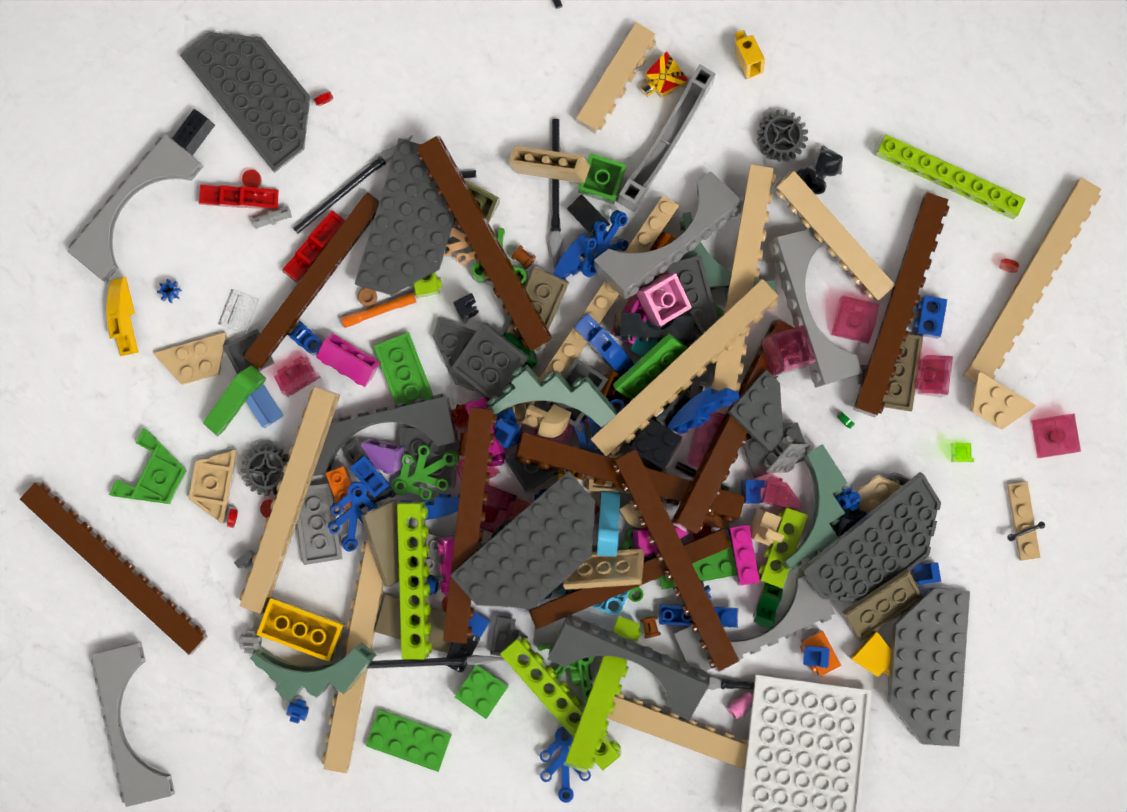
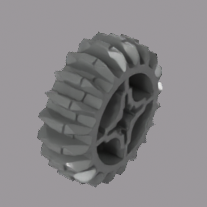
[757,110,808,162]
[241,444,289,496]

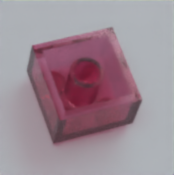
[760,325,816,377]

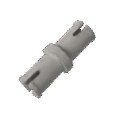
[252,206,292,229]

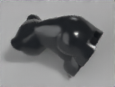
[796,145,843,195]

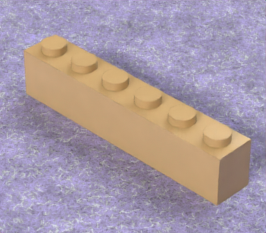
[576,22,656,134]

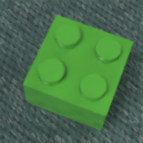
[578,153,627,205]
[454,665,509,719]

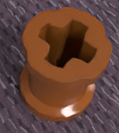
[511,245,536,270]
[640,616,661,639]

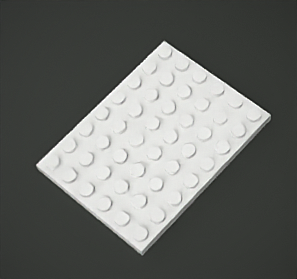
[740,675,872,812]

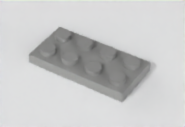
[297,483,343,565]

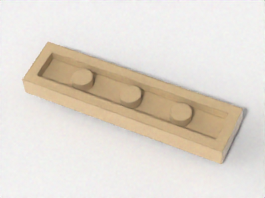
[1007,481,1040,561]

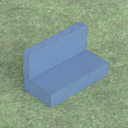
[246,385,284,428]

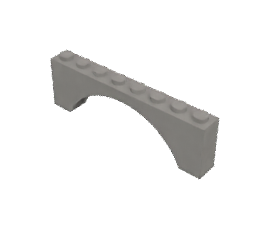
[618,64,716,212]
[67,134,204,283]
[594,172,742,300]
[768,228,862,388]
[673,575,835,673]
[91,643,175,807]

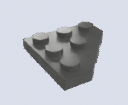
[433,318,476,391]
[727,370,783,452]
[399,428,458,488]

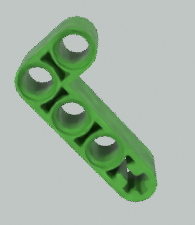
[203,365,267,437]

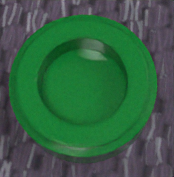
[837,411,855,429]

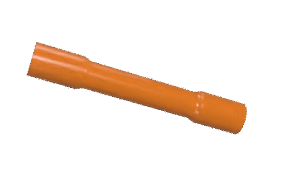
[341,292,416,328]

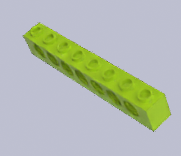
[875,134,1026,219]
[397,502,432,659]
[500,635,621,771]

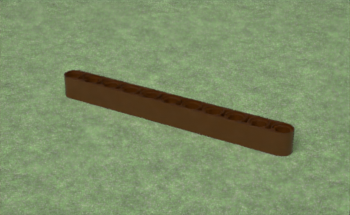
[244,192,379,370]
[529,529,731,629]

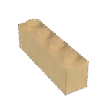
[509,146,590,183]

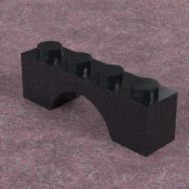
[614,312,695,344]

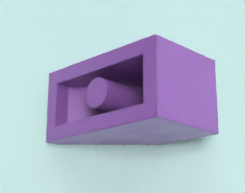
[361,438,404,474]

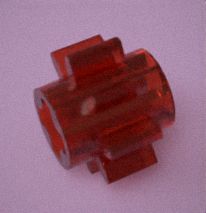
[452,404,469,427]

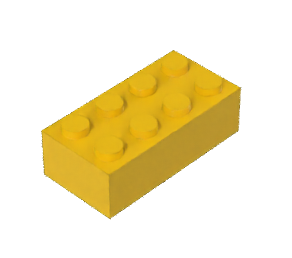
[256,597,346,662]

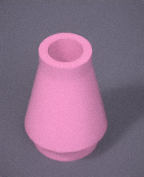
[727,691,753,719]

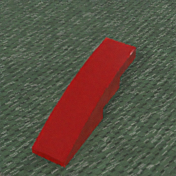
[198,184,279,209]
[282,210,345,283]

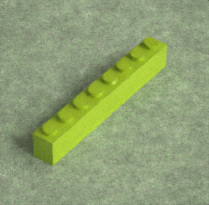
[564,616,642,773]

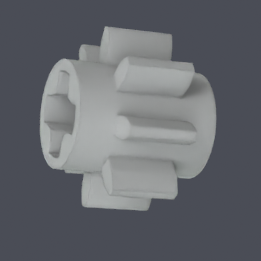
[239,630,262,654]

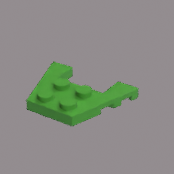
[109,428,187,504]

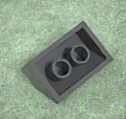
[544,358,608,427]
[743,422,807,479]

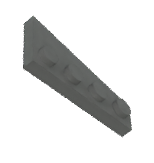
[666,255,718,335]

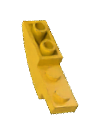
[106,277,139,356]

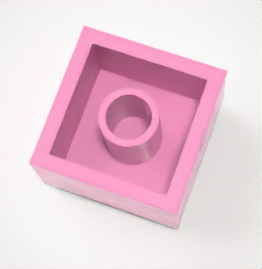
[636,273,692,326]

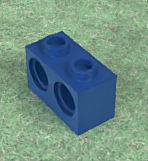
[913,295,948,339]
[350,456,391,498]

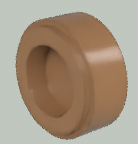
[358,288,378,307]

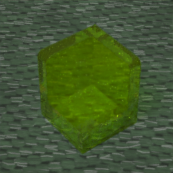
[951,443,974,463]

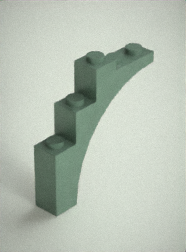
[679,212,776,300]
[487,365,617,428]
[782,444,848,570]
[250,642,376,702]

